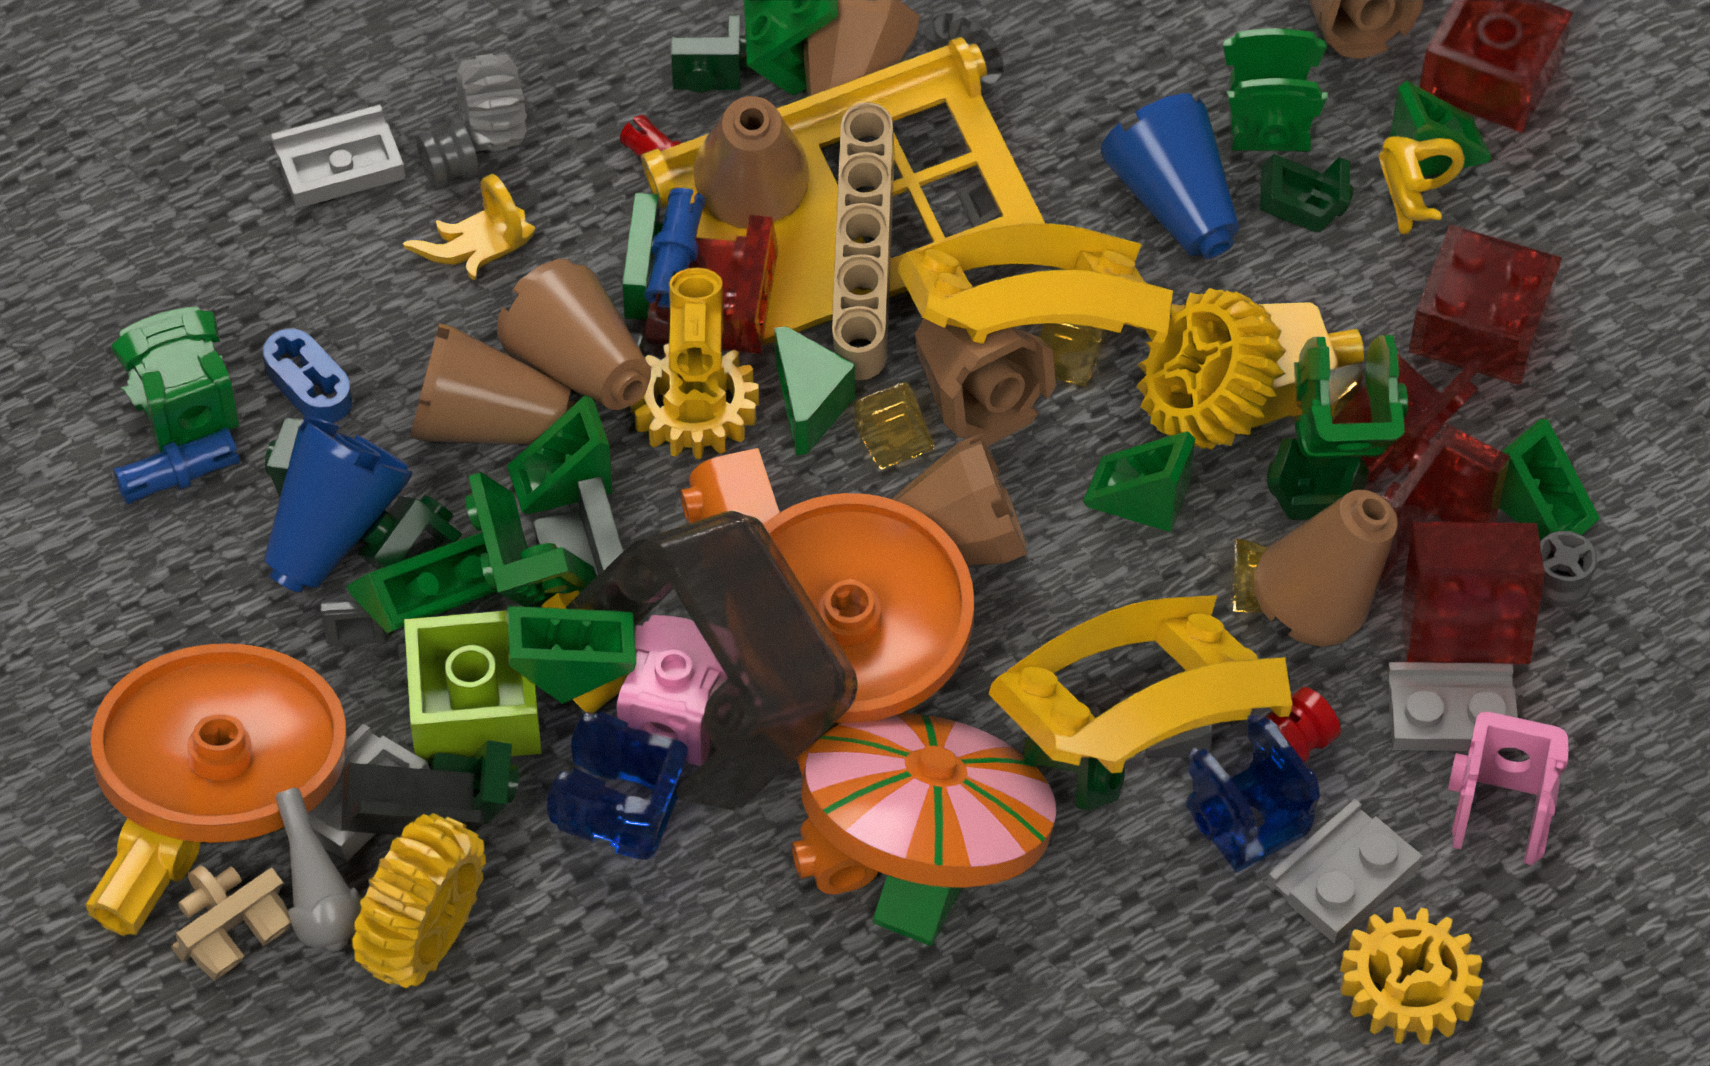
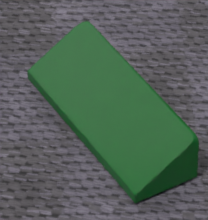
[346,532,497,633]

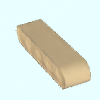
[832,102,894,380]

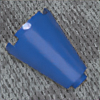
[1100,93,1239,259]
[264,415,413,593]

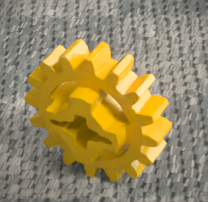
[630,343,759,459]
[1340,907,1483,1045]

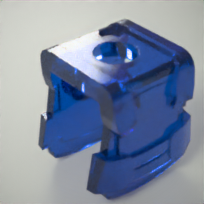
[547,711,688,860]
[1186,714,1320,873]

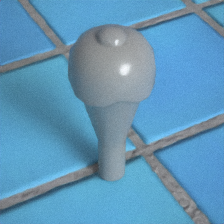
[275,787,362,951]

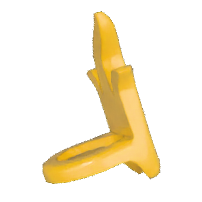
[1379,136,1465,234]
[403,173,535,280]

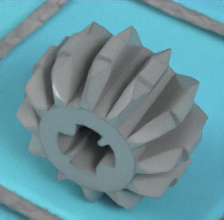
[456,53,527,152]

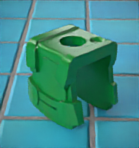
[1223,28,1328,152]
[111,306,239,452]
[1294,335,1408,459]

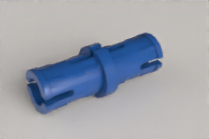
[644,188,706,308]
[113,427,240,505]

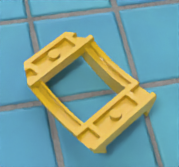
[897,223,1173,344]
[989,595,1293,773]

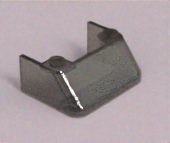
[566,511,858,811]

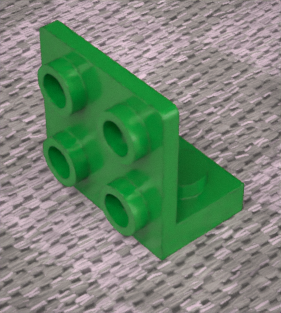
[744,0,838,95]
[465,472,600,608]

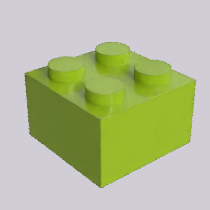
[404,610,542,764]

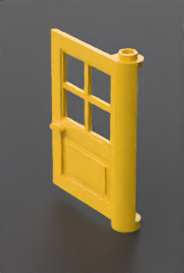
[641,37,1045,352]

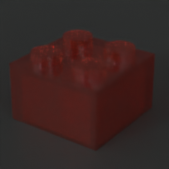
[1419,0,1574,133]
[1408,224,1562,386]
[1401,521,1545,664]

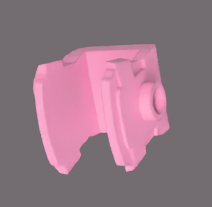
[617,615,744,767]
[1448,712,1568,865]

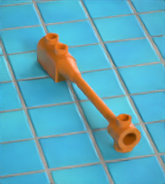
[680,448,878,894]

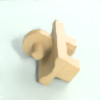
[171,865,291,981]

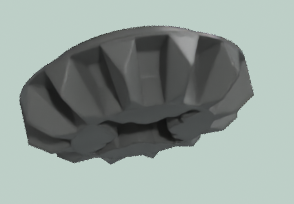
[923,13,1004,93]

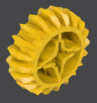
[1136,288,1287,450]
[352,813,486,988]

